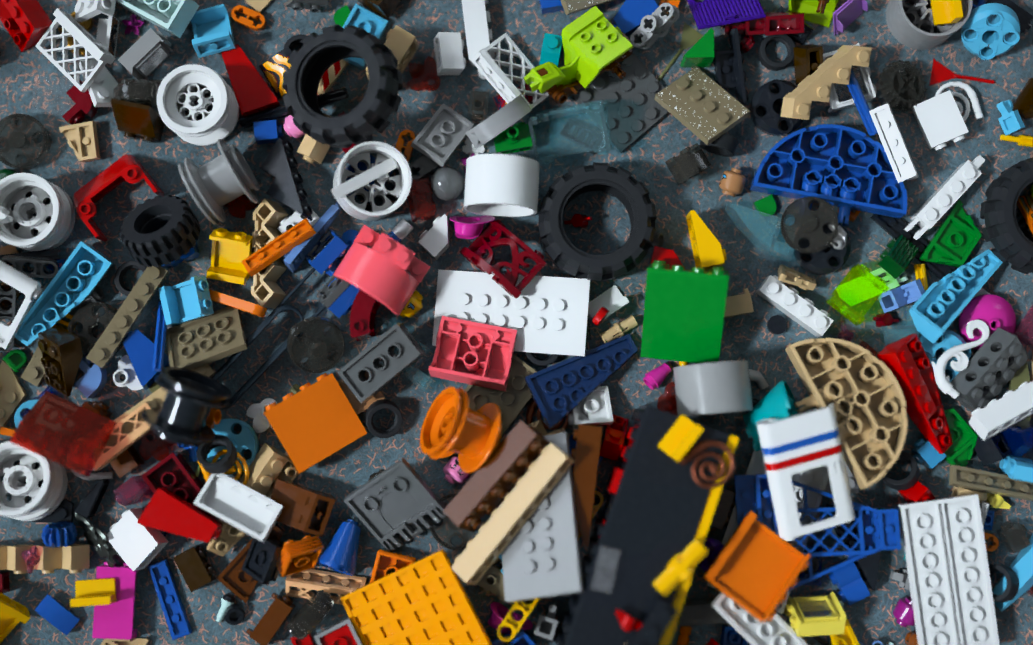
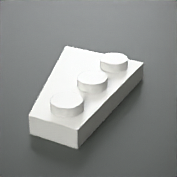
[79,56,133,107]

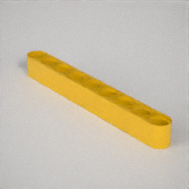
[497,491,603,642]

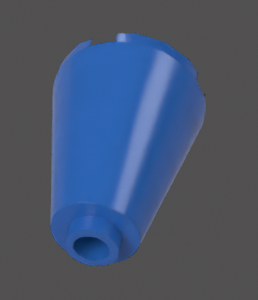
[317,519,361,576]

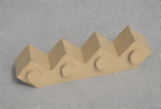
[780,45,872,120]
[251,198,288,309]
[0,544,90,574]

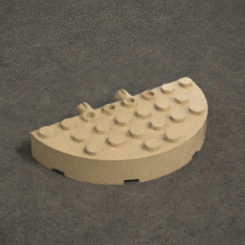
[785,338,908,490]

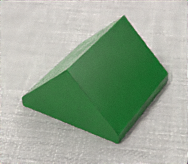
[680,28,714,68]

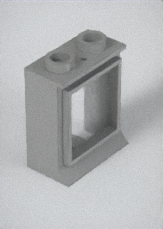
[118,28,174,84]

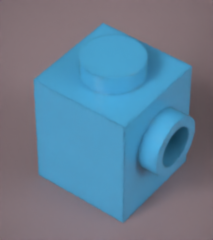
[911,438,946,469]

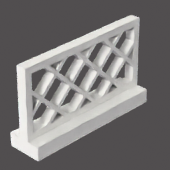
[36,8,115,93]
[471,33,549,110]
[869,103,919,183]

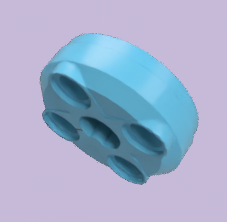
[961,3,1020,60]
[919,329,971,382]
[206,419,259,475]

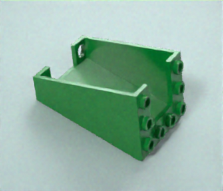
[640,260,729,364]

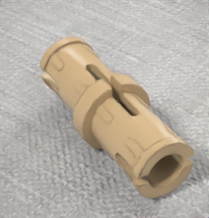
[599,315,638,344]

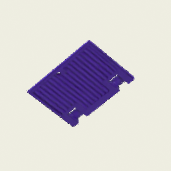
[687,0,766,30]

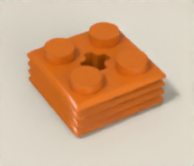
[276,535,324,577]
[370,549,416,583]

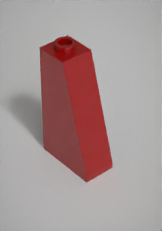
[221,44,281,117]
[137,487,223,543]

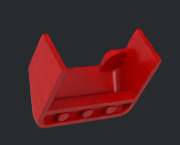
[73,154,165,242]

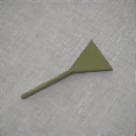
[658,22,703,81]

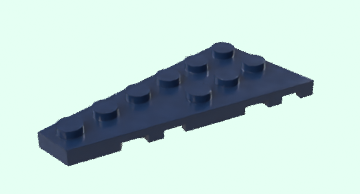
[525,334,638,430]

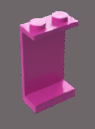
[92,561,139,640]

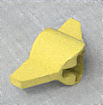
[986,493,1011,509]

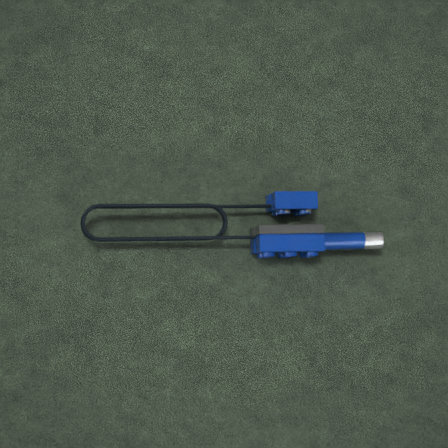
[212,219,413,410]

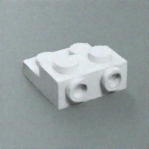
[568,386,614,430]

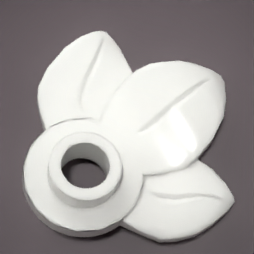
[112,354,143,390]
[246,398,278,433]

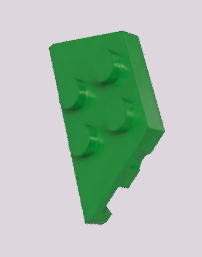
[919,200,982,267]
[911,408,977,467]

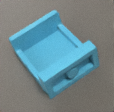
[191,4,235,58]
[158,276,214,325]

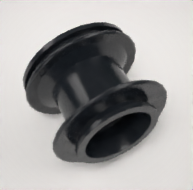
[142,367,231,446]

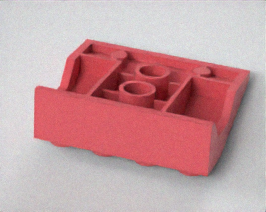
[428,316,517,392]

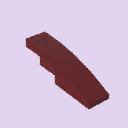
[724,13,804,36]

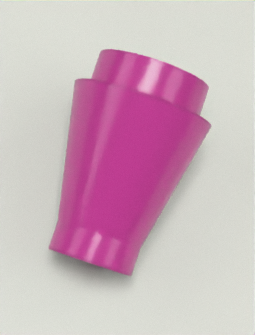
[643,363,672,390]

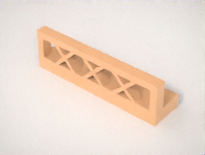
[80,402,152,471]
[285,569,367,605]

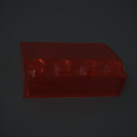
[9,391,117,477]

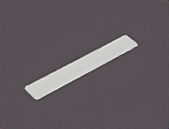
[331,158,397,200]

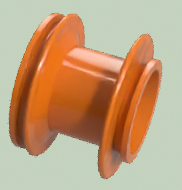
[420,387,502,473]

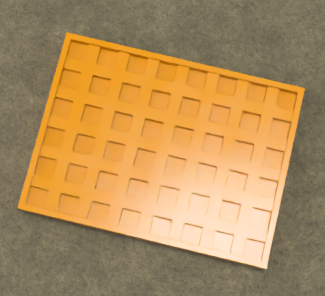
[340,549,492,645]

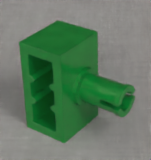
[493,122,534,154]

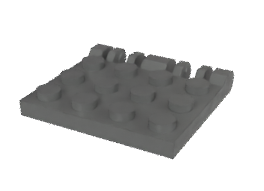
[343,457,447,552]

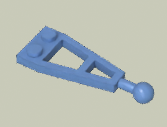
[283,191,356,273]

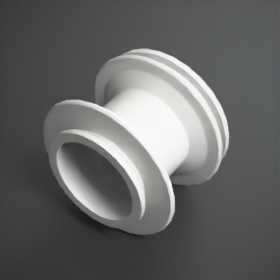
[157,64,239,146]

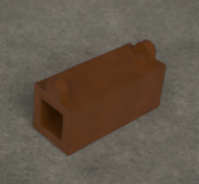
[246,593,295,645]

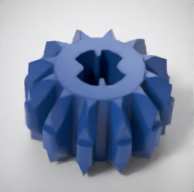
[42,521,77,548]

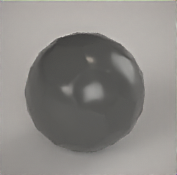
[430,167,464,201]

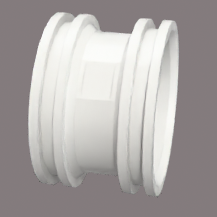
[0,173,75,251]
[0,441,68,521]

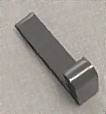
[0,255,58,352]

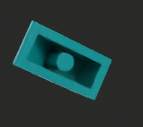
[539,33,562,67]

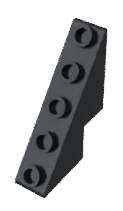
[260,138,313,221]
[826,504,881,590]

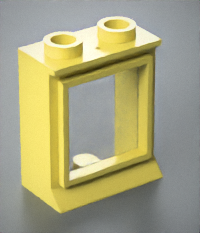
[784,591,847,637]

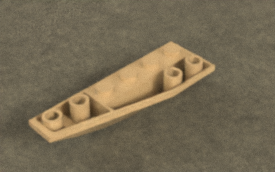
[206,443,298,557]

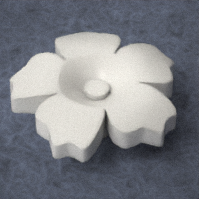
[462,137,485,155]

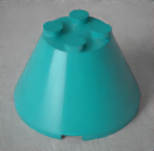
[743,380,800,452]

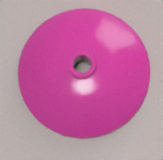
[959,294,1016,350]

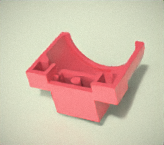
[333,224,430,316]

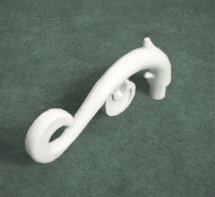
[931,319,990,399]

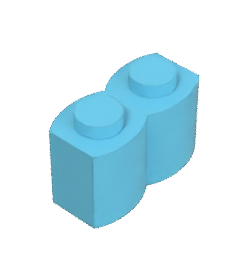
[999,455,1033,483]

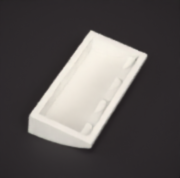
[193,473,283,543]

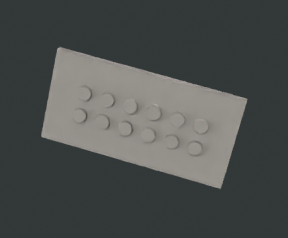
[498,432,583,603]

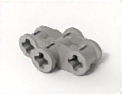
[630,3,680,50]

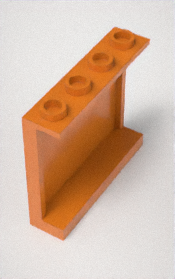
[263,373,367,474]
[702,511,811,623]

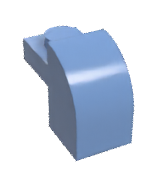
[877,279,925,313]
[74,355,107,398]

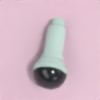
[216,593,235,623]

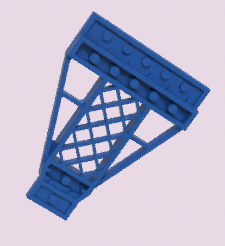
[734,474,901,592]

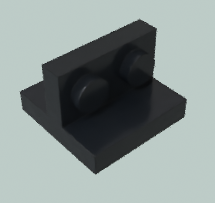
[242,538,285,585]

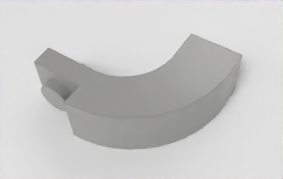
[466,94,532,148]

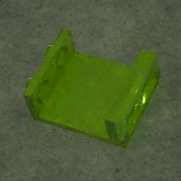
[825,264,889,325]

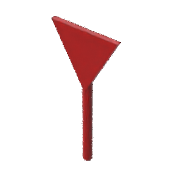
[929,58,995,86]

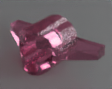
[838,321,854,342]
[21,545,40,574]

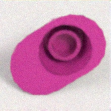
[449,216,496,239]
[488,602,533,634]

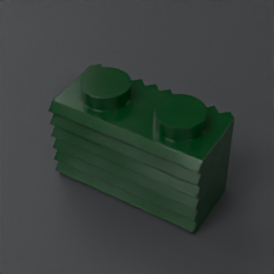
[878,235,919,279]

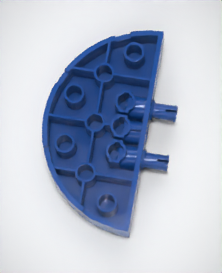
[750,124,907,226]

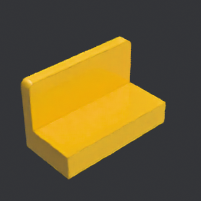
[930,0,963,25]
[658,415,704,462]
[70,578,117,607]

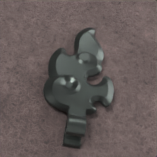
[74,512,123,568]

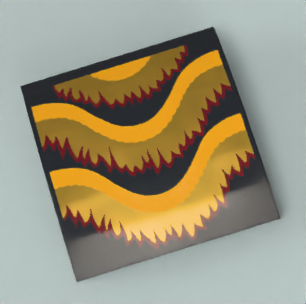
[259,46,293,99]

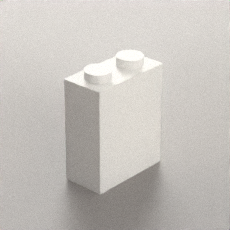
[912,90,969,151]
[106,508,169,571]

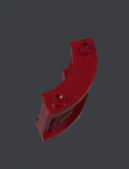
[460,219,547,299]
[350,290,381,341]

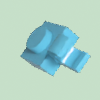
[997,99,1025,135]

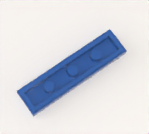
[148,559,192,640]

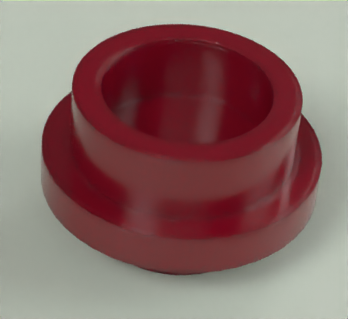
[740,35,755,53]

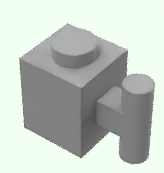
[534,604,561,642]

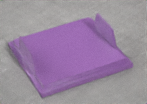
[833,0,868,35]

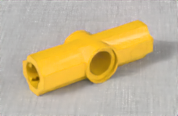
[652,539,708,597]

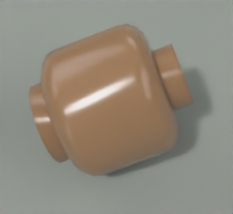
[719,168,747,197]

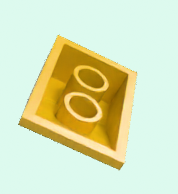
[686,210,727,270]

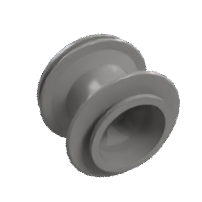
[178,139,260,225]

